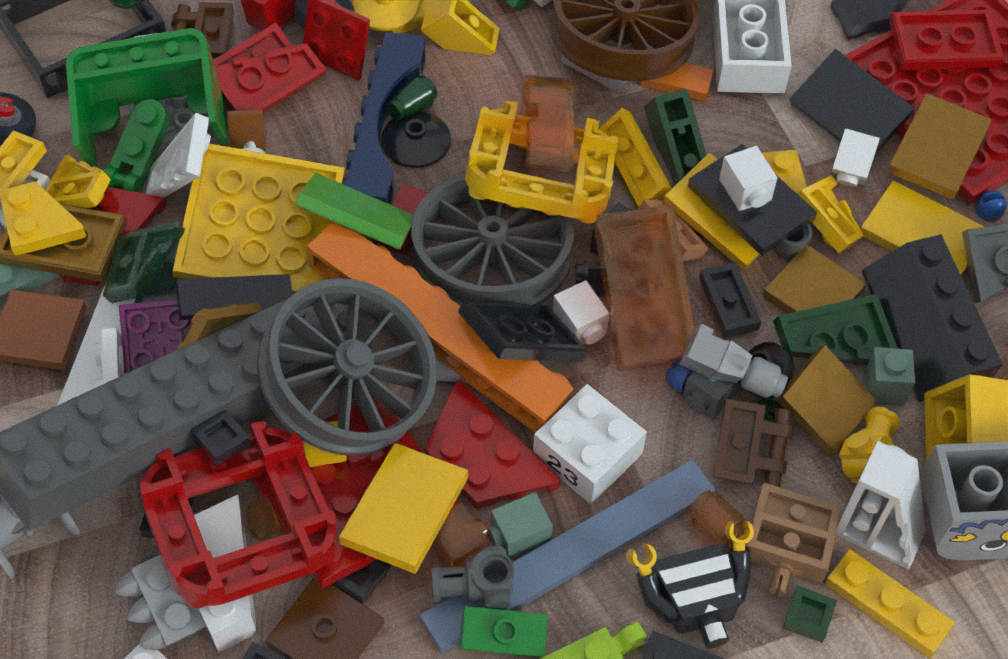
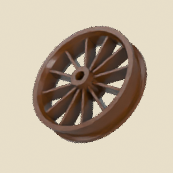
[550,0,700,81]

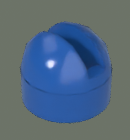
[975,190,1007,222]
[666,361,694,394]

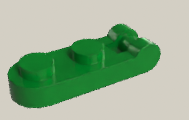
[104,99,170,193]

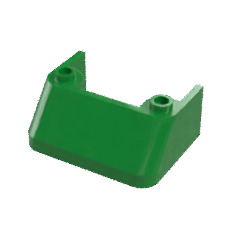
[66,28,228,167]

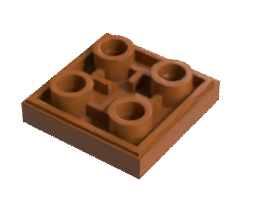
[0,289,86,370]

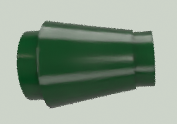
[386,75,437,120]

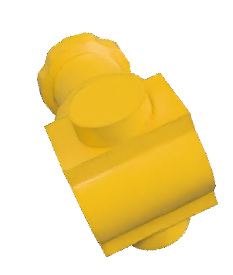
[839,407,901,483]

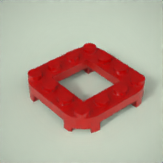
[140,422,336,608]

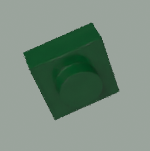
[782,585,837,643]

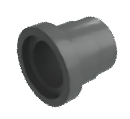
[775,224,812,261]

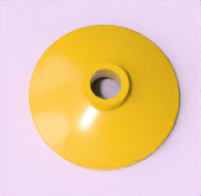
[353,0,418,32]

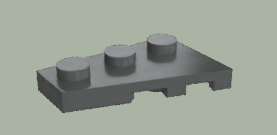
[962,223,1008,303]

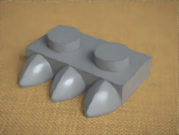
[115,555,206,650]

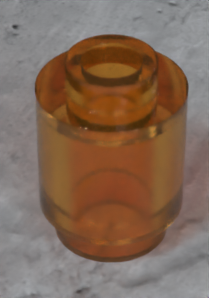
[688,490,748,548]

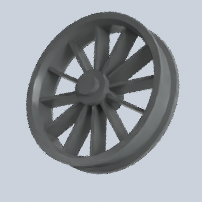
[411,174,574,306]
[257,278,437,455]

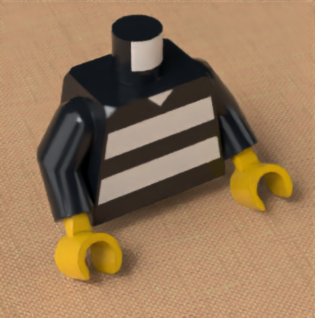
[626,520,754,649]

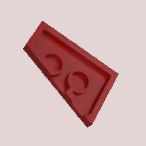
[214,43,327,113]

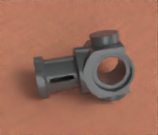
[431,546,514,610]

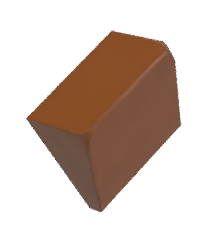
[227,110,267,151]

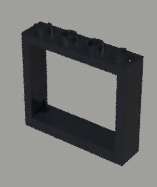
[0,0,166,98]

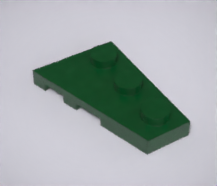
[773,294,898,365]

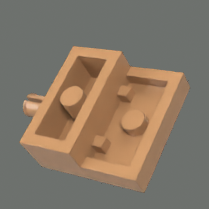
[746,482,842,597]

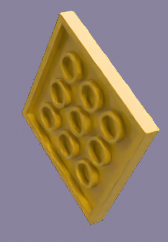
[173,144,345,294]

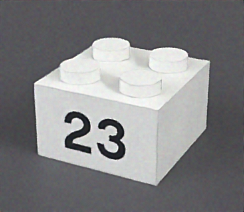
[533,384,647,505]

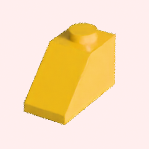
[421,0,500,55]

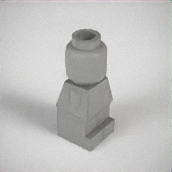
[679,324,788,398]

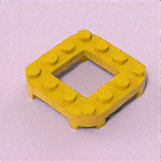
[465,101,619,224]

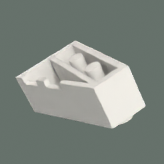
[835,441,926,570]
[194,494,257,653]

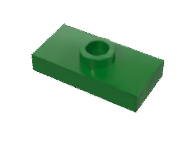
[459,606,548,658]

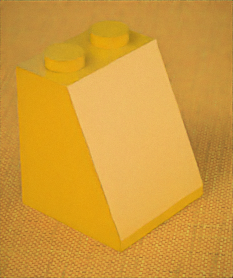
[924,374,1008,462]

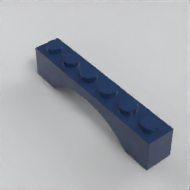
[342,32,426,205]

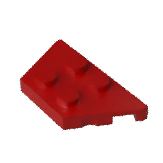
[424,380,561,509]

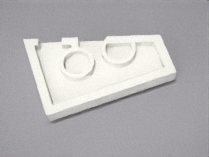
[146,113,211,197]

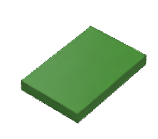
[296,173,414,249]

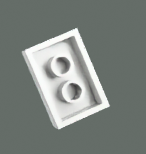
[712,0,792,94]

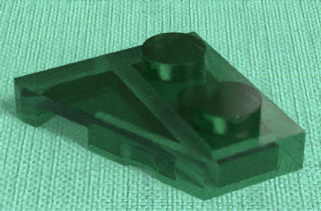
[102,220,185,304]

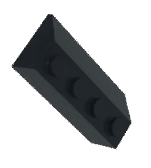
[862,234,1003,402]

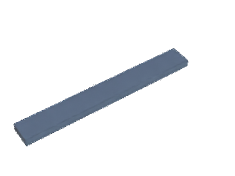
[420,460,716,654]

